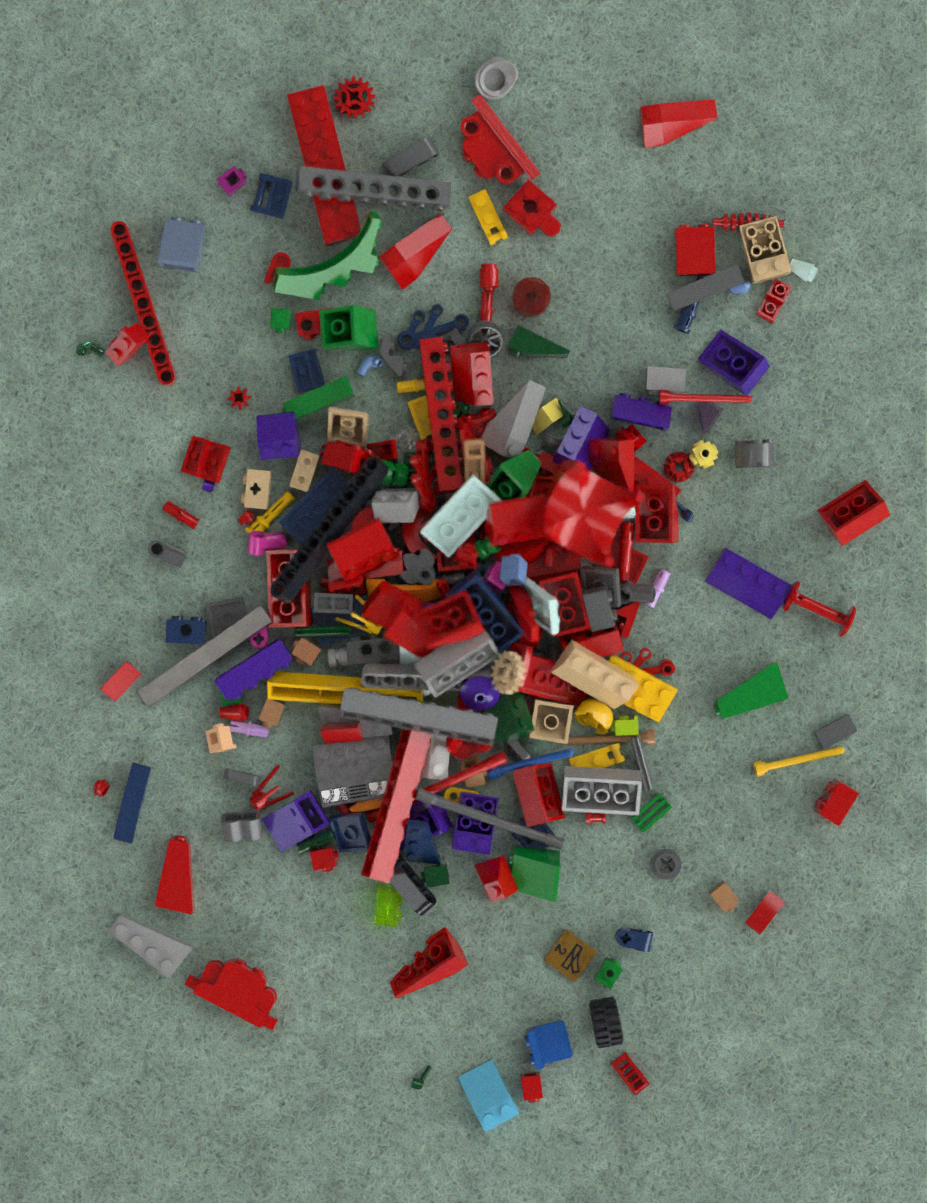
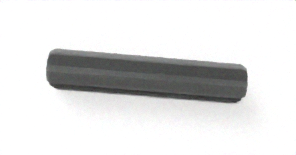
[630,736,653,791]

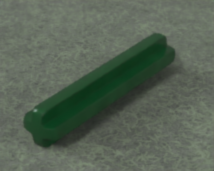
[294,625,351,637]

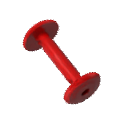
[783,581,856,637]

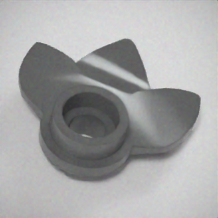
[401,548,435,585]

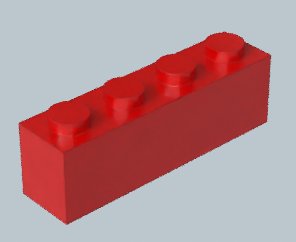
[327,547,407,583]

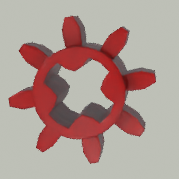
[227,386,252,411]
[455,543,479,568]

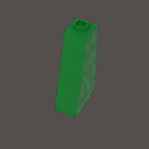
[281,376,355,420]
[713,662,789,719]

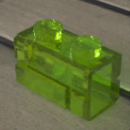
[374,885,404,927]

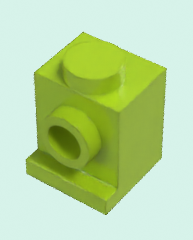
[610,715,639,736]

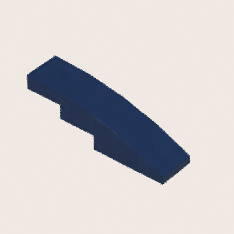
[113,762,151,844]

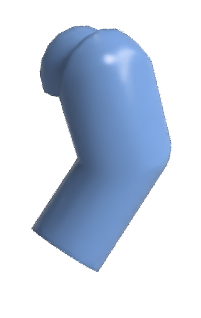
[729,280,751,294]
[356,355,384,377]

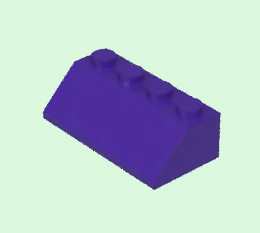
[705,548,792,619]
[214,637,293,701]

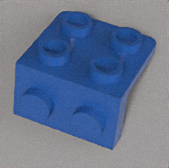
[524,1020,573,1070]

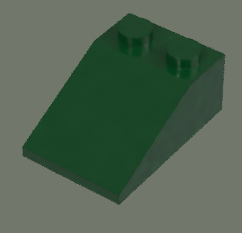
[507,325,570,359]

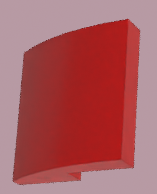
[180,436,231,484]

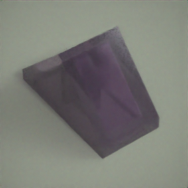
[697,402,723,434]

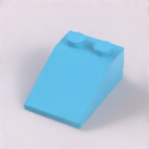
[458,1059,519,1132]

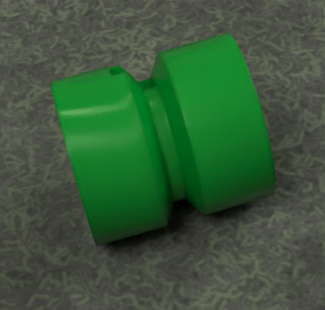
[380,459,408,488]

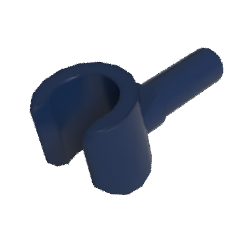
[676,500,694,523]

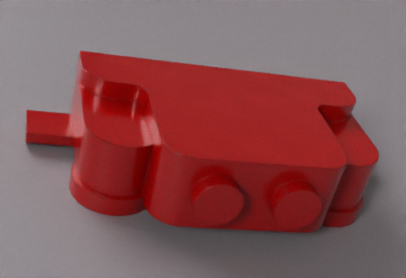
[461,94,541,186]
[185,958,278,1030]

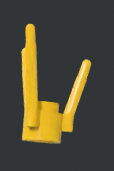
[335,594,383,635]

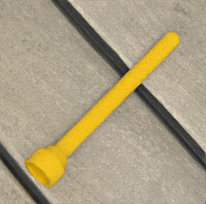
[753,746,845,777]

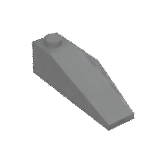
[480,379,546,459]

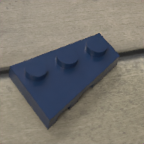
[403,819,441,864]

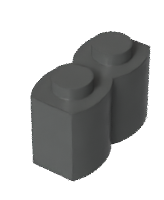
[221,810,263,843]

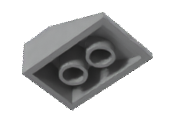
[372,488,421,522]

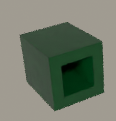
[421,863,450,887]

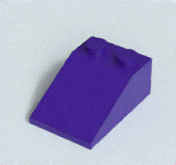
[698,330,770,395]
[399,793,453,851]

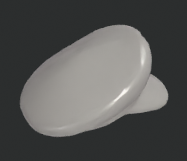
[474,56,518,100]

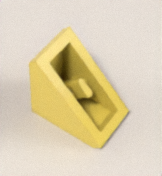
[532,398,564,435]

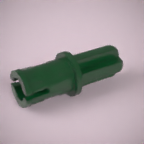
[297,830,335,854]

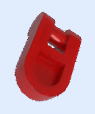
[264,252,291,284]

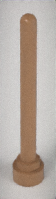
[565,730,655,745]

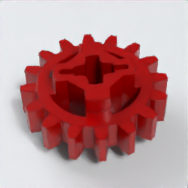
[334,76,376,120]

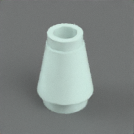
[790,258,818,282]

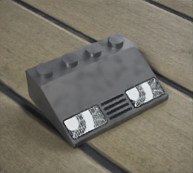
[312,735,394,808]

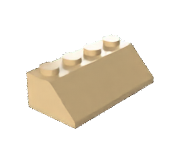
[550,640,639,709]

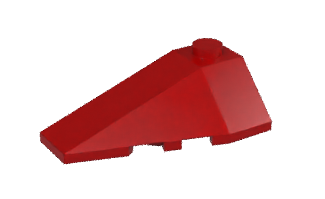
[390,927,468,998]

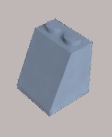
[157,217,206,273]

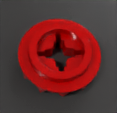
[664,452,695,482]

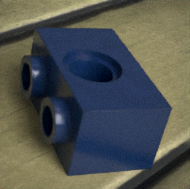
[165,616,207,644]

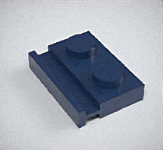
[288,348,325,393]

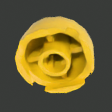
[574,698,613,734]

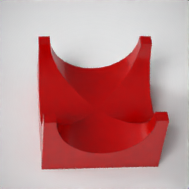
[529,460,645,567]

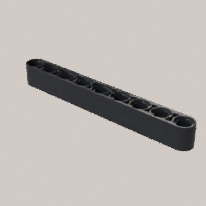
[270,456,389,604]

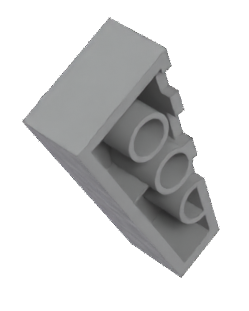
[108,913,195,979]

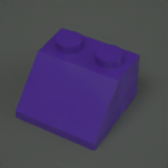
[256,412,302,460]

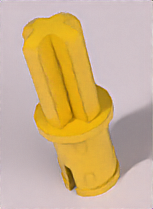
[396,377,434,393]

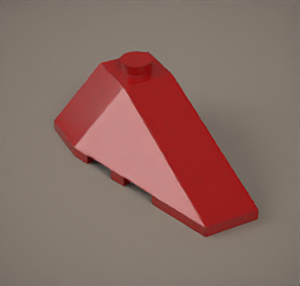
[639,99,718,148]
[379,214,452,290]

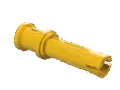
[245,491,295,533]

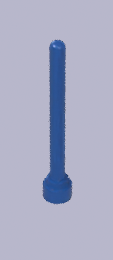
[487,748,573,780]

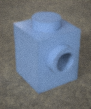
[500,554,528,586]

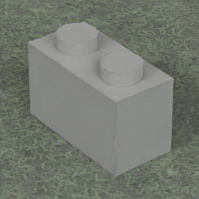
[645,366,686,395]

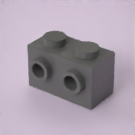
[583,585,618,632]

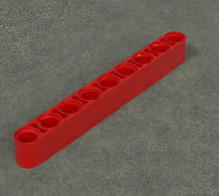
[110,221,177,386]

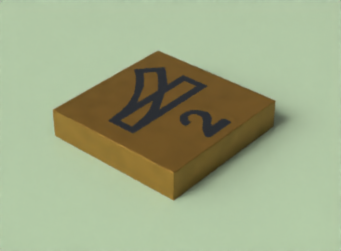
[544,929,597,983]

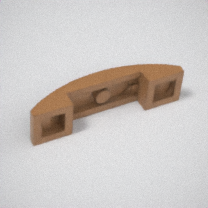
[464,439,485,485]

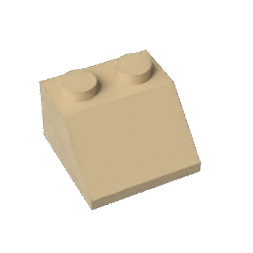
[529,699,574,744]

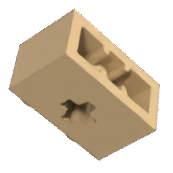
[289,450,320,493]
[241,469,272,510]

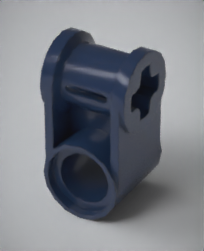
[615,927,653,952]

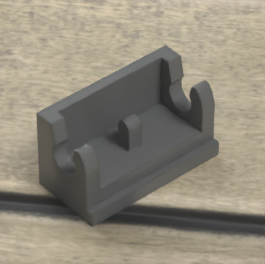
[313,593,354,614]

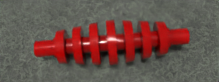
[712,212,784,232]

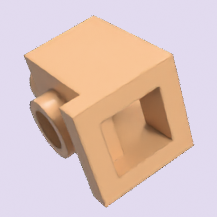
[206,723,236,753]

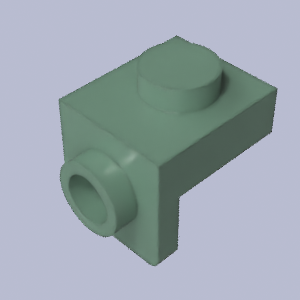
[520,738,554,758]

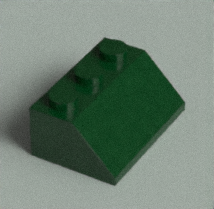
[477,683,535,743]

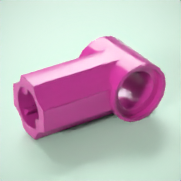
[247,531,287,555]

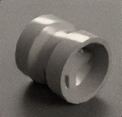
[328,647,349,668]

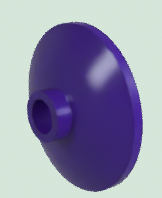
[461,676,499,711]

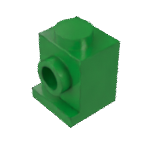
[594,958,623,990]

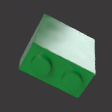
[319,305,378,351]
[486,450,541,501]
[509,847,560,902]

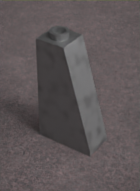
[318,703,395,738]

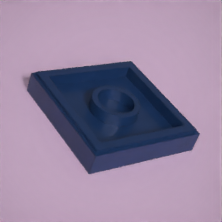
[329,813,371,852]

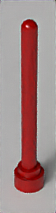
[659,389,752,405]

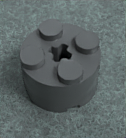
[735,439,774,468]

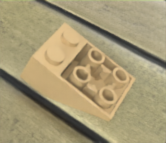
[739,216,792,285]

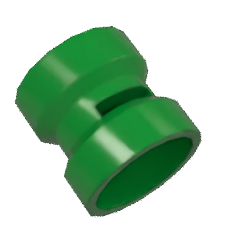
[474,536,501,560]

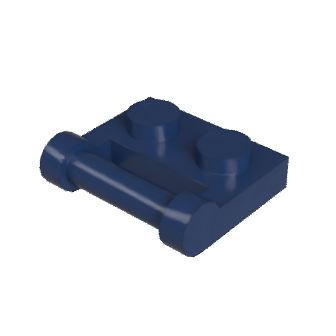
[250,173,293,219]

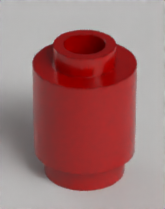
[479,263,499,292]

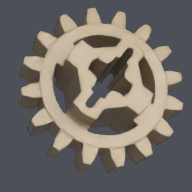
[490,651,526,694]

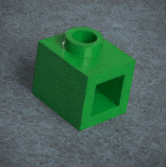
[270,308,292,333]

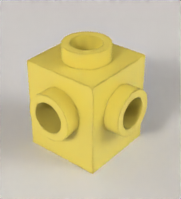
[689,440,718,469]

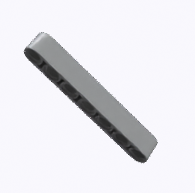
[361,663,494,691]

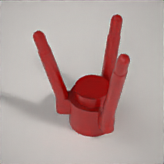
[249,765,294,810]

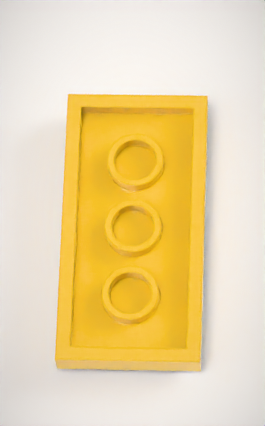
[607,655,678,723]

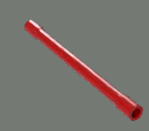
[366,751,507,823]

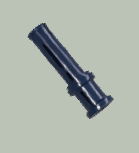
[673,275,705,334]

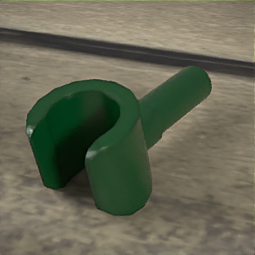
[558,399,573,427]
[411,1065,432,1090]

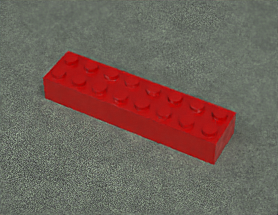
[287,85,361,247]

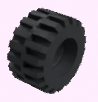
[589,996,623,1049]

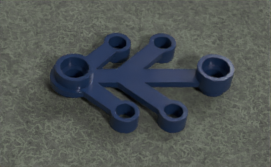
[397,304,469,358]

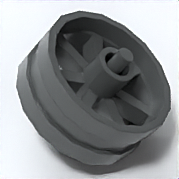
[468,321,503,357]

